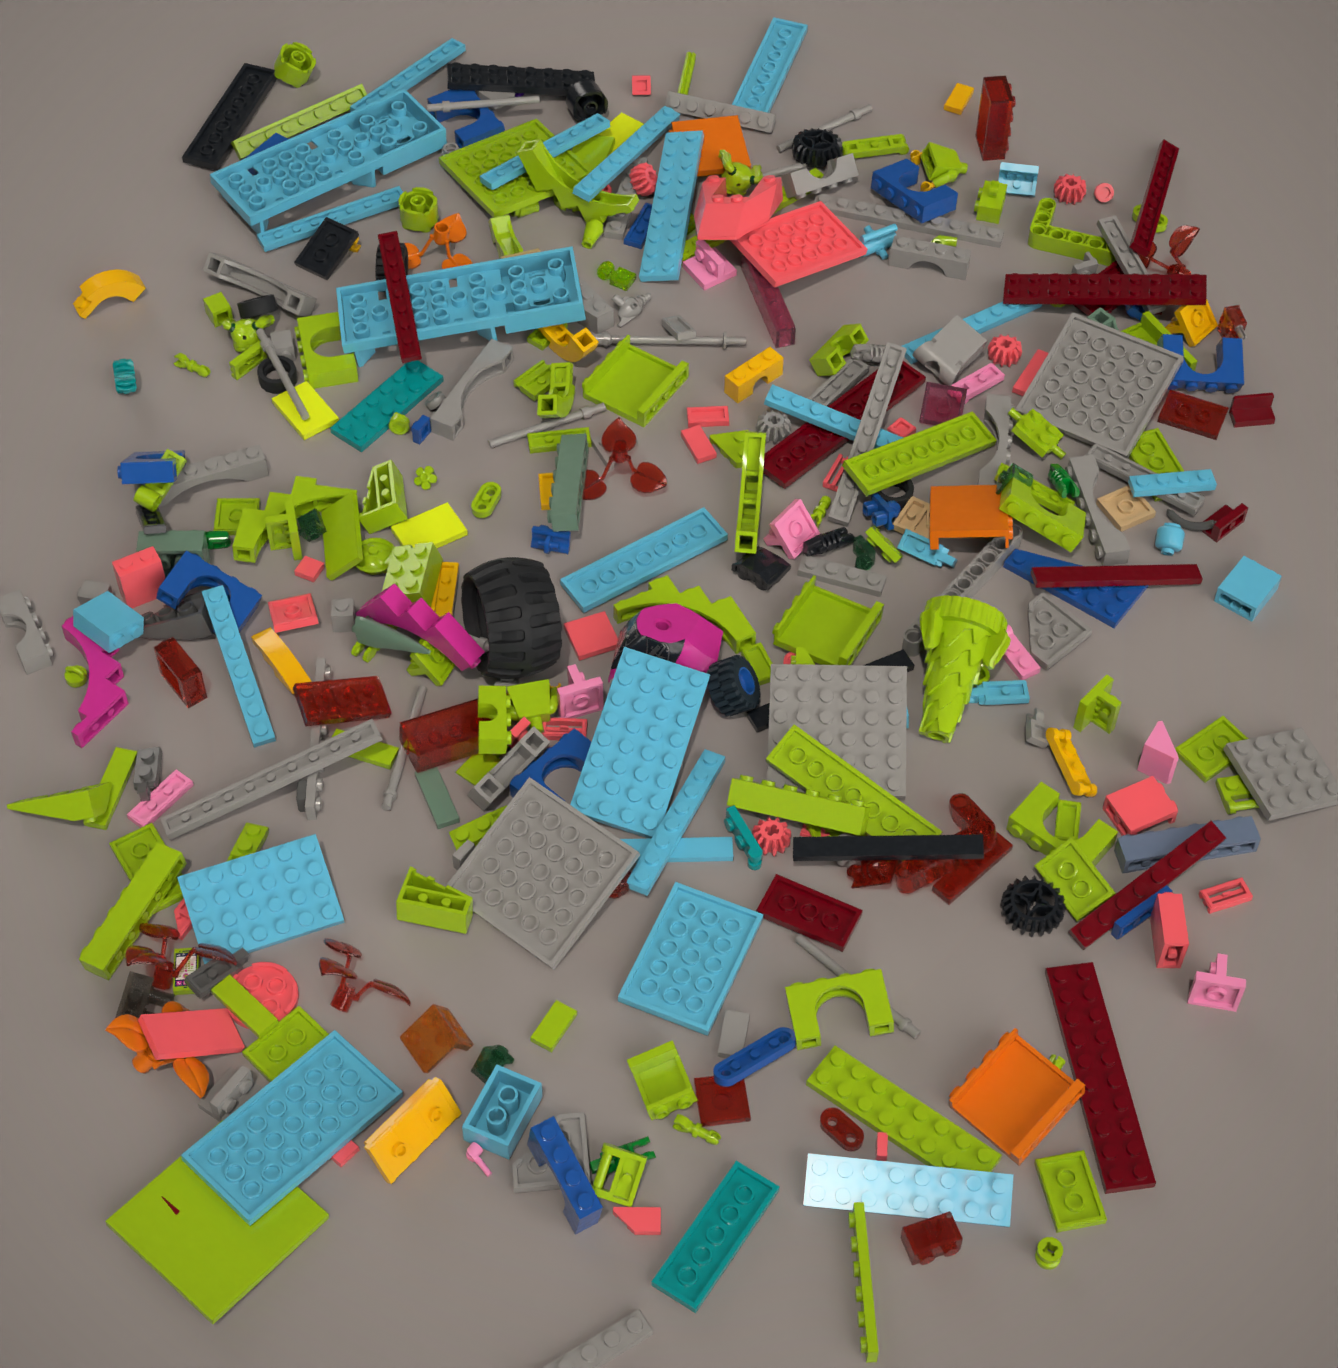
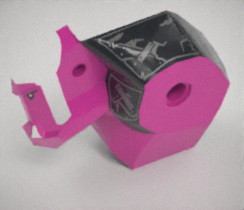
[608,603,723,687]

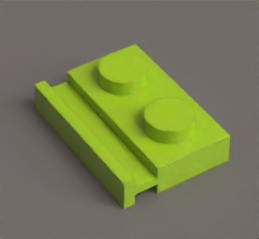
[513,359,551,401]

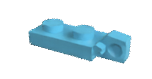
[897,529,957,567]
[969,680,1030,705]

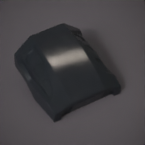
[731,546,791,590]

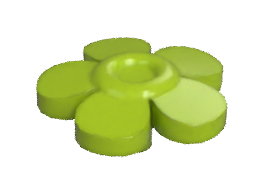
[414,466,437,490]

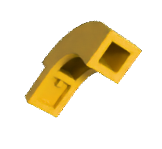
[73,269,146,319]
[538,324,599,362]

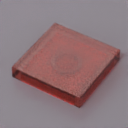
[694,1076,751,1127]

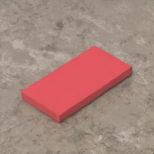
[138,1008,245,1060]

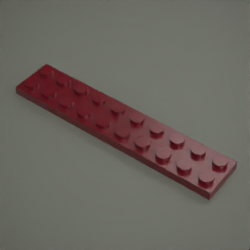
[1003,273,1207,305]
[763,361,926,489]
[1045,962,1156,1194]

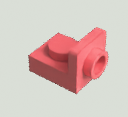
[508,717,531,748]

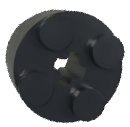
[566,80,608,122]

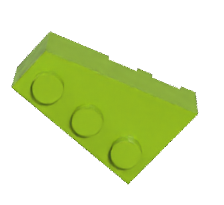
[359,459,408,534]
[396,866,473,934]

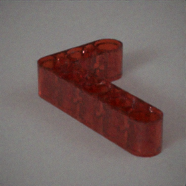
[894,793,998,894]

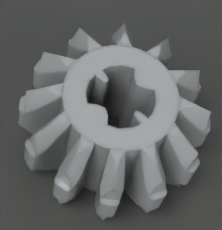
[756,409,791,444]

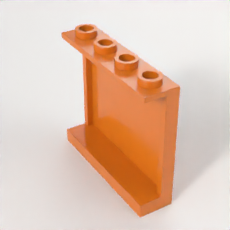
[668,115,751,177]
[930,485,1013,550]
[949,1028,1085,1166]

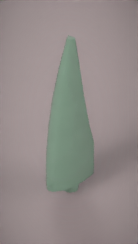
[352,616,431,654]

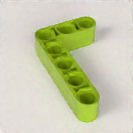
[1028,198,1116,266]

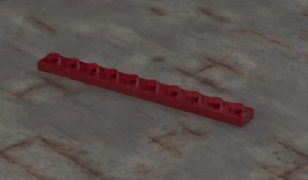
[1129,139,1179,257]

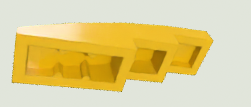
[251,627,313,694]

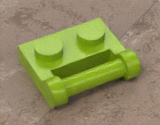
[1215,775,1259,815]
[591,1143,647,1207]

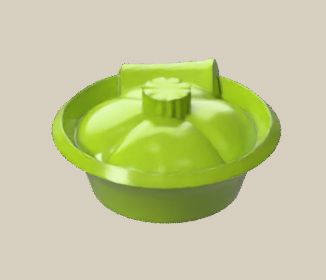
[355,538,395,575]

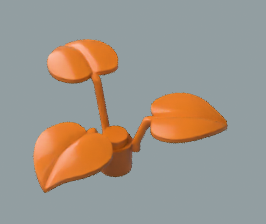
[405,213,473,279]
[105,1001,209,1099]

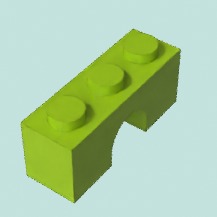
[809,323,869,376]
[478,685,512,754]

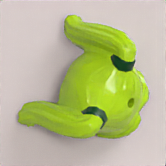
[718,149,763,197]
[222,315,275,352]

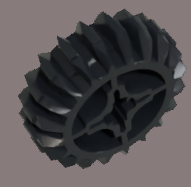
[792,128,843,168]
[1000,875,1066,937]

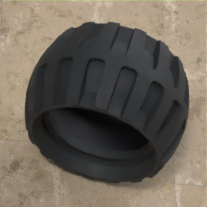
[461,557,562,679]

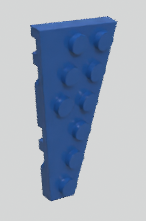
[1003,549,1148,629]

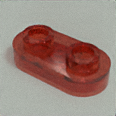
[820,1107,864,1151]

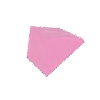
[1137,721,1179,784]

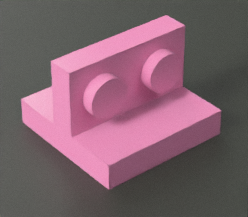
[682,240,737,291]
[763,499,820,559]
[557,664,604,718]
[1187,953,1246,1012]

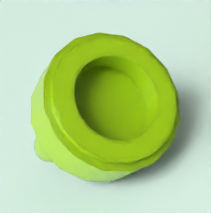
[389,412,410,435]
[64,665,88,688]

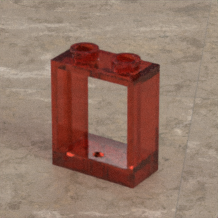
[154,637,208,709]

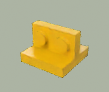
[1165,299,1218,347]

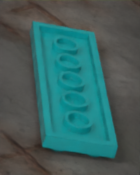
[330,360,444,453]
[651,1160,780,1313]

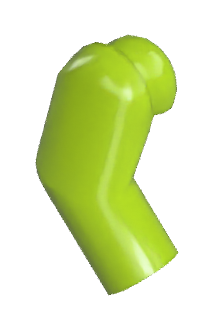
[931,235,958,247]

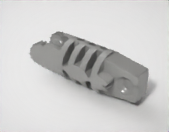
[850,343,886,363]

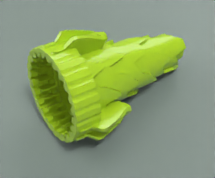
[919,595,1011,743]

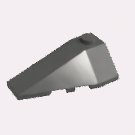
[138,591,214,640]

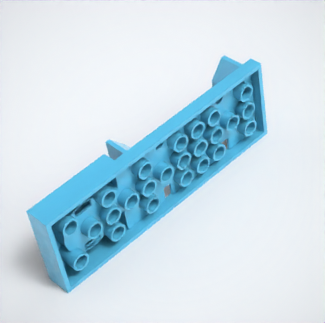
[210,89,447,234]
[336,246,586,367]

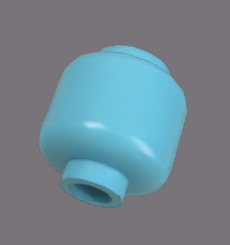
[1155,523,1185,556]

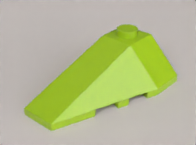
[7,782,112,823]

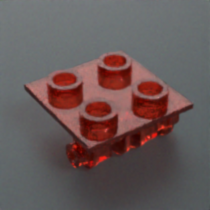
[847,860,899,889]

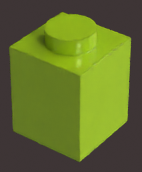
[203,292,233,328]

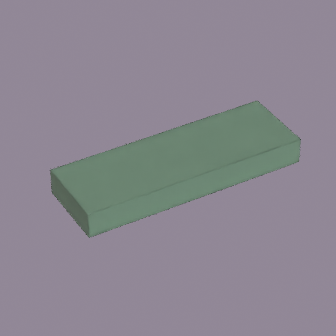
[415,765,460,829]

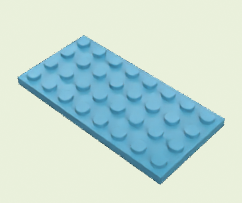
[570,647,710,838]
[181,1030,403,1226]

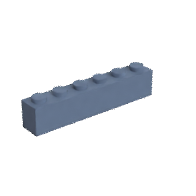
[1114,816,1261,874]

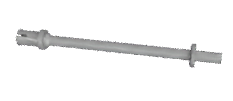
[592,331,746,350]

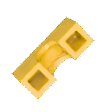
[724,347,784,403]

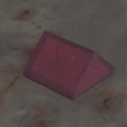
[919,382,967,425]

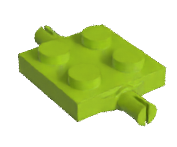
[1008,407,1066,460]

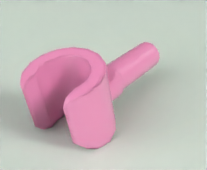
[466,1142,492,1177]

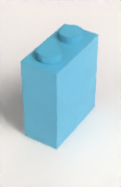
[1214,556,1282,622]
[73,591,144,653]

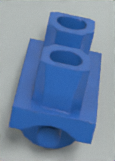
[862,493,901,531]
[531,525,571,554]

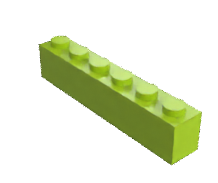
[727,774,871,835]
[79,842,187,981]

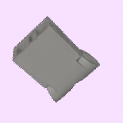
[912,315,987,387]

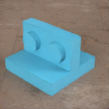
[998,162,1039,197]

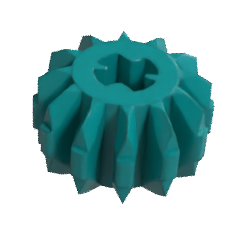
[113,359,137,394]

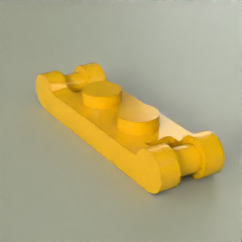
[1046,727,1097,797]

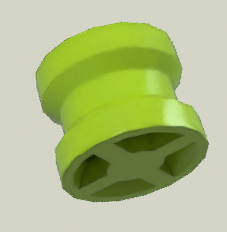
[1035,1237,1063,1270]

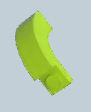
[537,362,575,418]

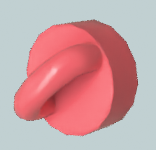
[1094,183,1114,202]

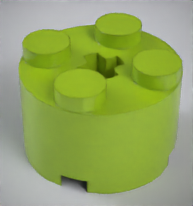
[274,42,316,88]
[398,187,439,233]

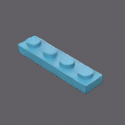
[1128,469,1217,497]

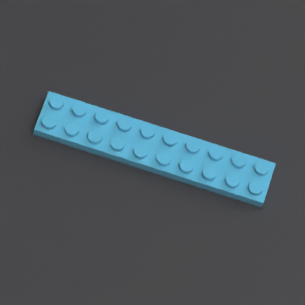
[639,130,704,282]

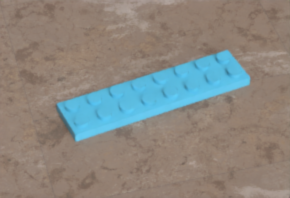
[732,17,808,113]
[560,507,728,613]
[803,1153,1014,1227]

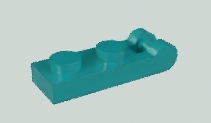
[724,805,762,870]

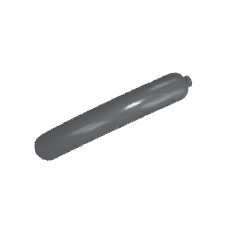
[1167,509,1217,531]

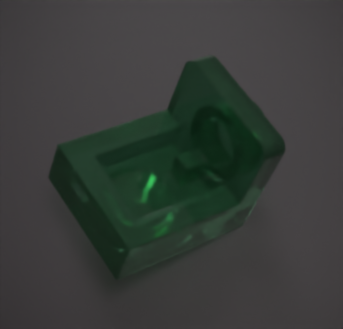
[298,508,327,542]
[853,535,876,570]
[471,1045,514,1084]

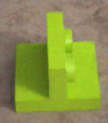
[265,499,303,561]
[406,638,455,686]
[1073,674,1122,734]

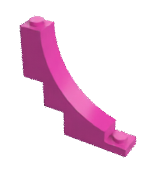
[355,583,485,671]
[62,616,129,748]

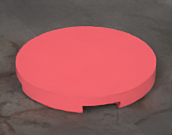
[227,962,299,1029]

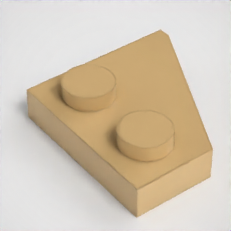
[893,496,930,539]

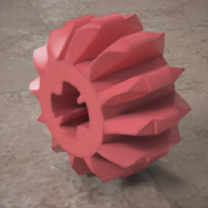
[629,163,658,197]
[1054,173,1087,205]
[988,334,1022,367]
[752,816,791,857]

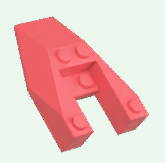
[694,175,783,240]

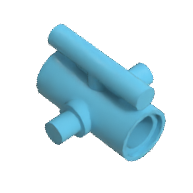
[859,223,898,260]

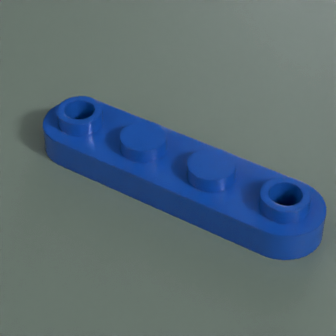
[713,1027,796,1087]

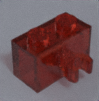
[900,1211,963,1266]

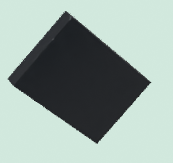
[294,217,359,280]

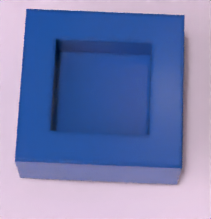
[1125,305,1145,321]
[411,415,431,445]

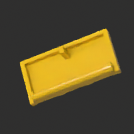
[364,1077,462,1184]

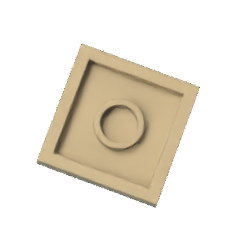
[1096,485,1156,532]

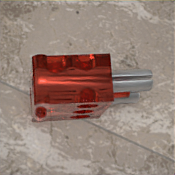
[1217,305,1247,341]

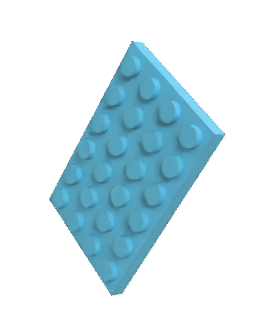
[177,834,345,965]
[618,882,763,1036]

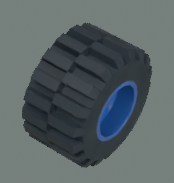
[707,655,761,716]

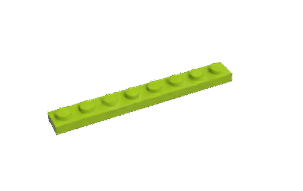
[231,84,367,160]

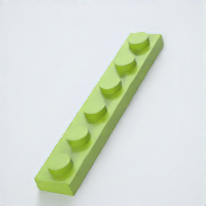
[848,1202,879,1363]

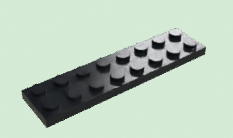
[447,62,595,96]
[182,63,278,171]

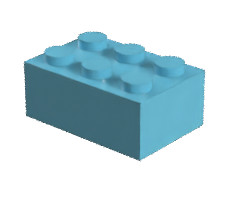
[462,1064,543,1160]

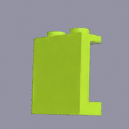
[627,1040,698,1120]

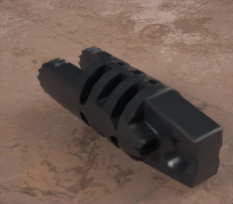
[803,527,856,556]

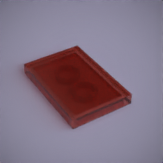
[1157,390,1229,440]

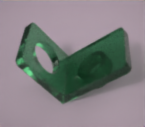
[996,463,1033,495]

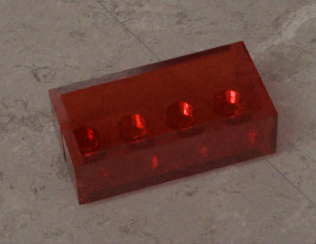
[975,75,1016,161]
[399,698,492,773]

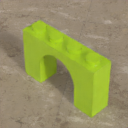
[294,312,359,389]
[999,469,1086,552]
[1006,782,1118,866]
[785,968,894,1050]

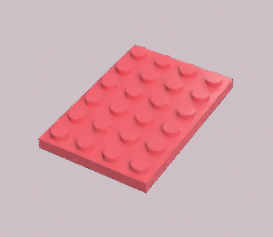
[730,201,868,288]

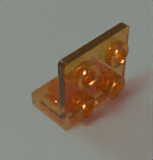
[400,1004,474,1073]

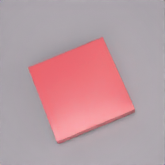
[268,593,319,633]
[564,611,618,661]

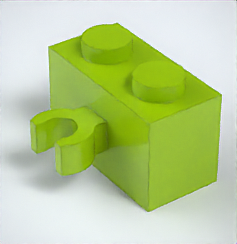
[974,180,1008,224]

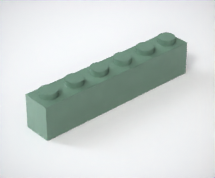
[547,434,589,532]

